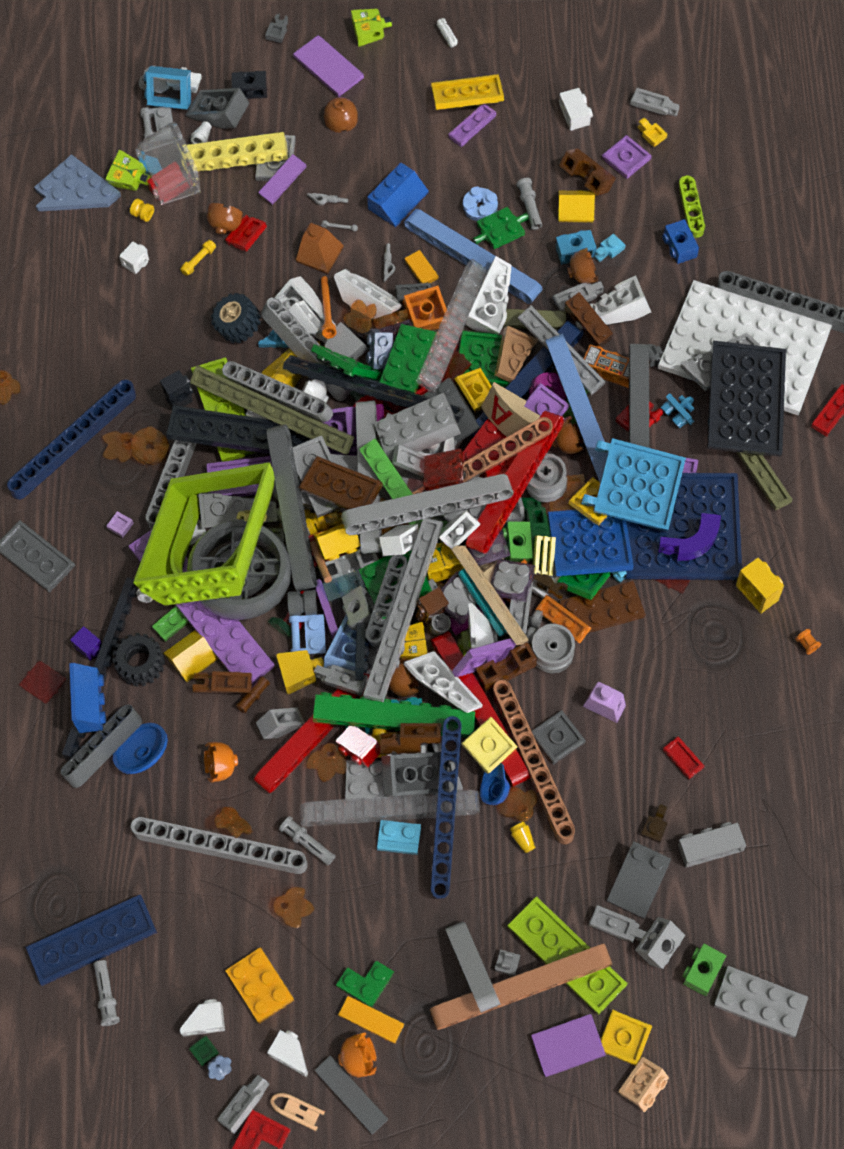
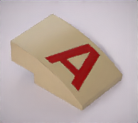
[481,382,540,441]

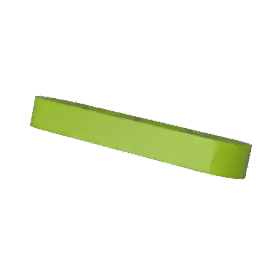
[679,176,705,238]

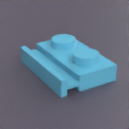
[377,820,421,855]

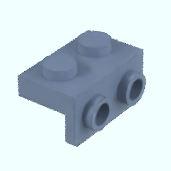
[366,329,393,369]

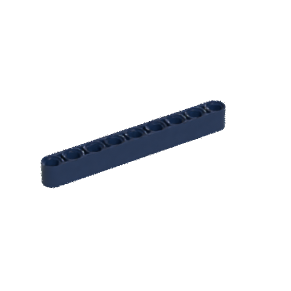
[469,321,584,438]
[7,380,136,500]
[431,716,461,899]

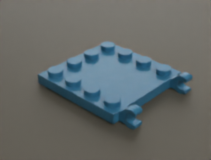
[581,438,686,531]

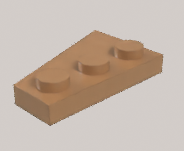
[495,326,538,382]

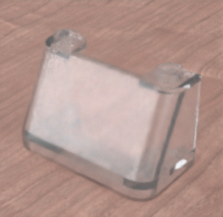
[135,122,201,205]

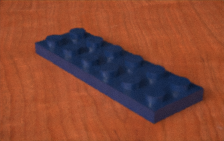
[26,894,157,986]

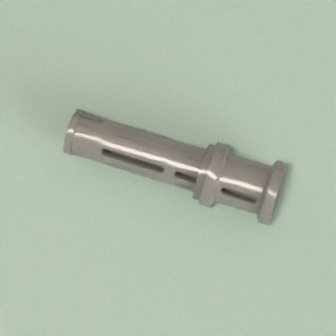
[516,178,543,230]
[279,816,335,866]
[93,960,120,1026]

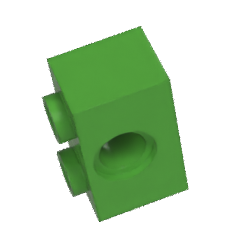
[501,522,533,564]
[682,944,727,996]

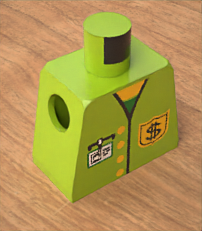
[351,9,392,46]
[106,150,151,191]

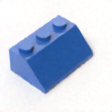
[367,163,429,227]
[70,663,106,733]

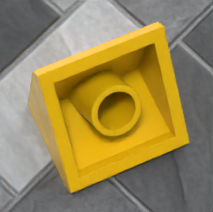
[558,190,595,222]
[455,368,492,414]
[164,630,218,682]

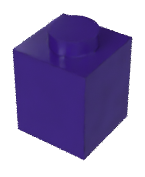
[70,626,102,661]

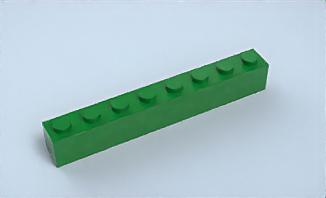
[313,692,475,738]

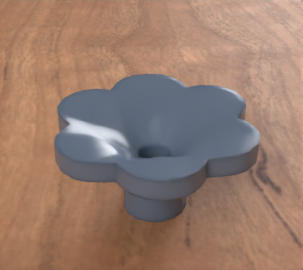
[208,1055,232,1080]

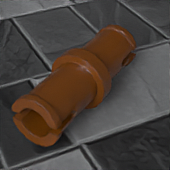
[236,676,270,713]

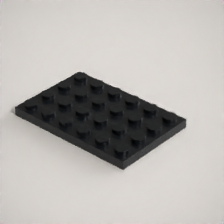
[707,340,786,457]

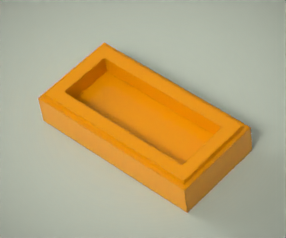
[405,250,438,283]

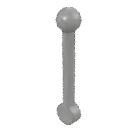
[321,221,358,232]

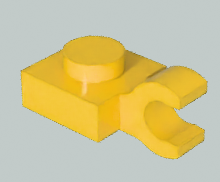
[637,118,667,147]

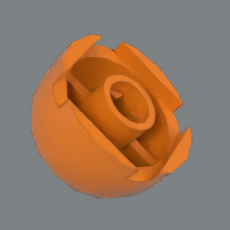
[204,742,238,782]
[338,1033,377,1078]

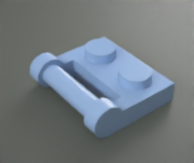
[289,614,326,655]

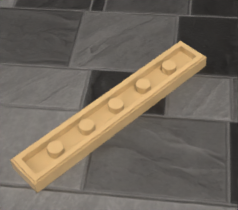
[452,545,529,645]

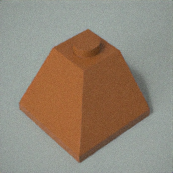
[296,223,344,274]

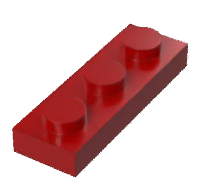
[811,384,844,437]

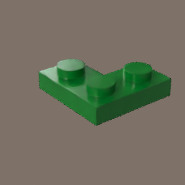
[336,961,394,1008]

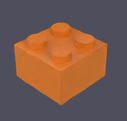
[403,286,450,331]

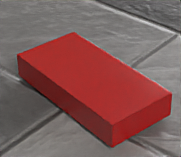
[663,736,704,780]

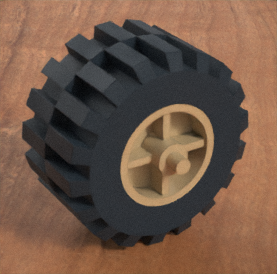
[211,293,261,343]

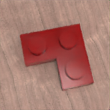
[232,1110,291,1149]

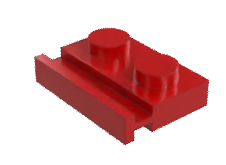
[225,215,267,252]

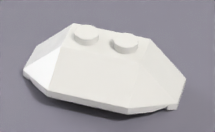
[334,269,402,319]

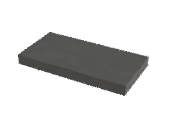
[0,520,76,593]

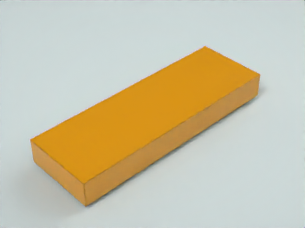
[338,996,404,1044]

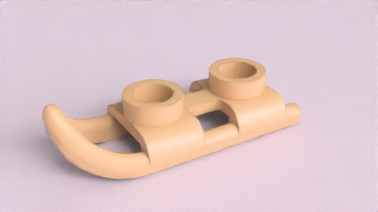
[270,1093,325,1131]

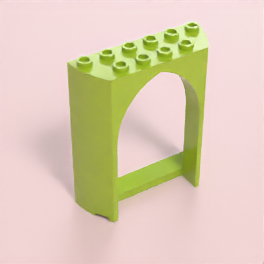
[133,463,275,605]

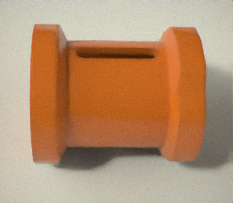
[795,629,821,655]

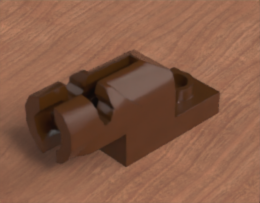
[193,671,252,694]
[380,723,441,755]

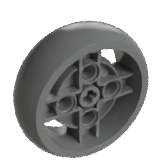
[187,520,292,620]

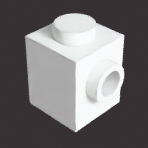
[119,242,149,274]

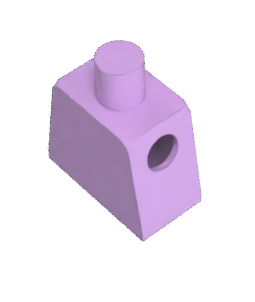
[583,682,626,723]

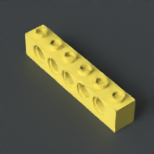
[181,132,288,173]

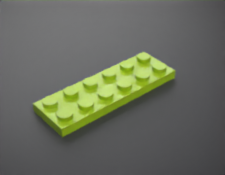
[191,357,258,462]
[508,896,627,1015]

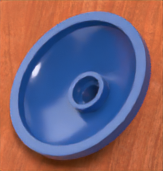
[113,723,168,774]

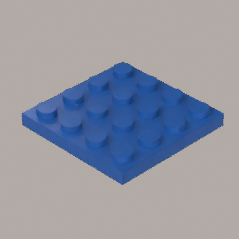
[548,510,634,576]

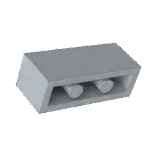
[678,822,746,868]

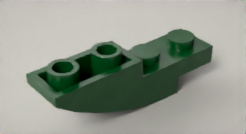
[521,498,550,566]

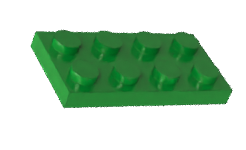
[380,324,437,394]

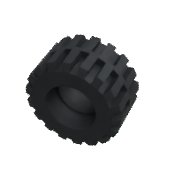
[113,633,165,687]

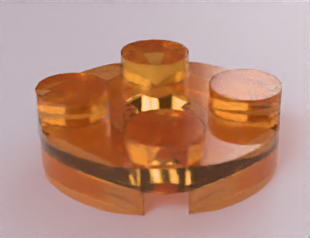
[373,309,410,329]
[131,427,169,465]

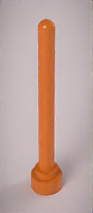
[321,276,337,339]

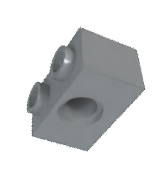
[342,586,379,631]
[635,917,685,969]

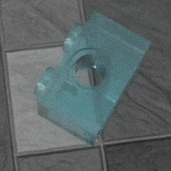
[322,570,365,602]

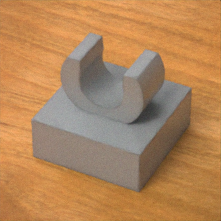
[495,950,520,977]

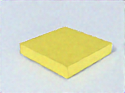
[461,717,517,774]

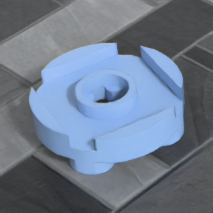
[463,187,498,221]

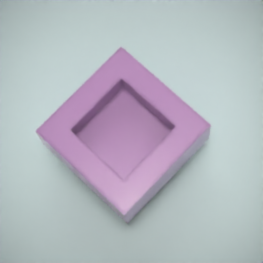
[107,511,134,538]

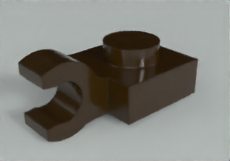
[533,572,568,599]
[641,804,668,843]

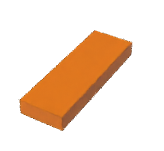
[535,594,591,643]

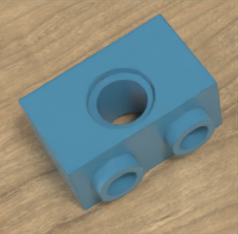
[555,230,596,264]

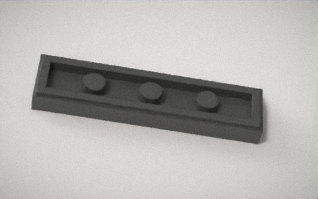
[315,1056,388,1135]

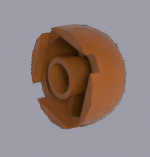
[324,97,358,133]
[207,203,243,235]
[567,248,599,284]
[553,416,584,454]
[388,657,419,697]

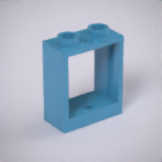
[144,66,191,109]

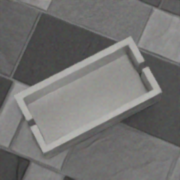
[374,393,461,462]

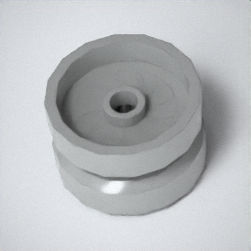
[527,454,567,502]
[531,624,575,673]

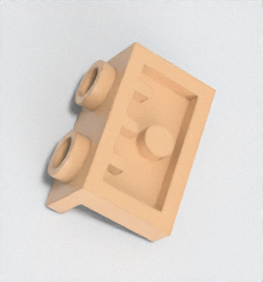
[618,1057,668,1112]

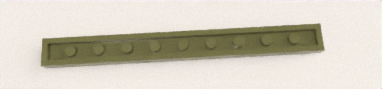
[190,366,354,454]

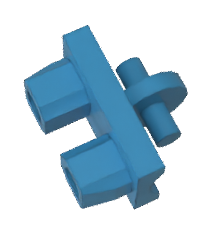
[661,393,694,428]

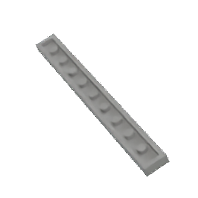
[363,518,443,702]

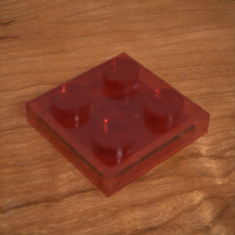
[424,449,463,491]

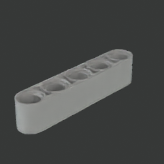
[445,921,500,1013]

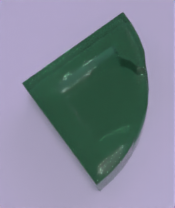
[268,617,292,637]

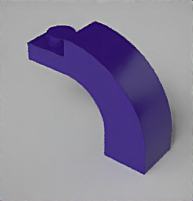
[658,513,721,561]

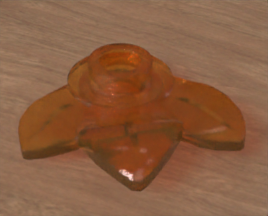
[344,299,377,333]
[0,370,20,405]
[102,431,137,462]
[307,743,347,782]
[497,787,537,822]
[214,807,252,839]
[273,887,314,928]

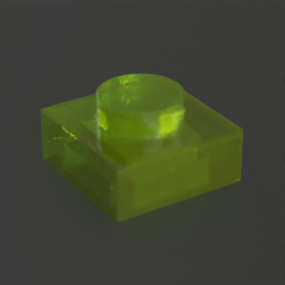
[458,631,471,656]

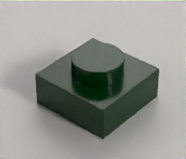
[189,1036,219,1067]

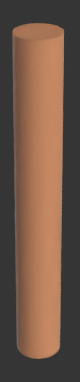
[310,541,332,583]

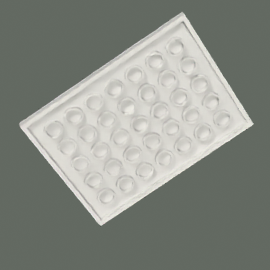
[658,280,832,416]

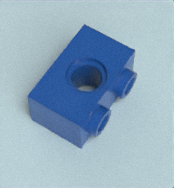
[662,219,699,264]

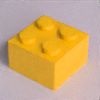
[314,524,361,561]
[736,558,784,614]

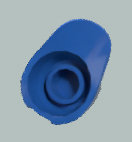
[480,763,510,805]

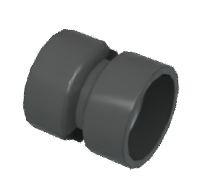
[288,590,317,616]

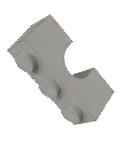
[317,548,378,584]

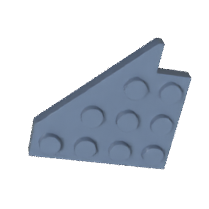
[34,154,121,211]

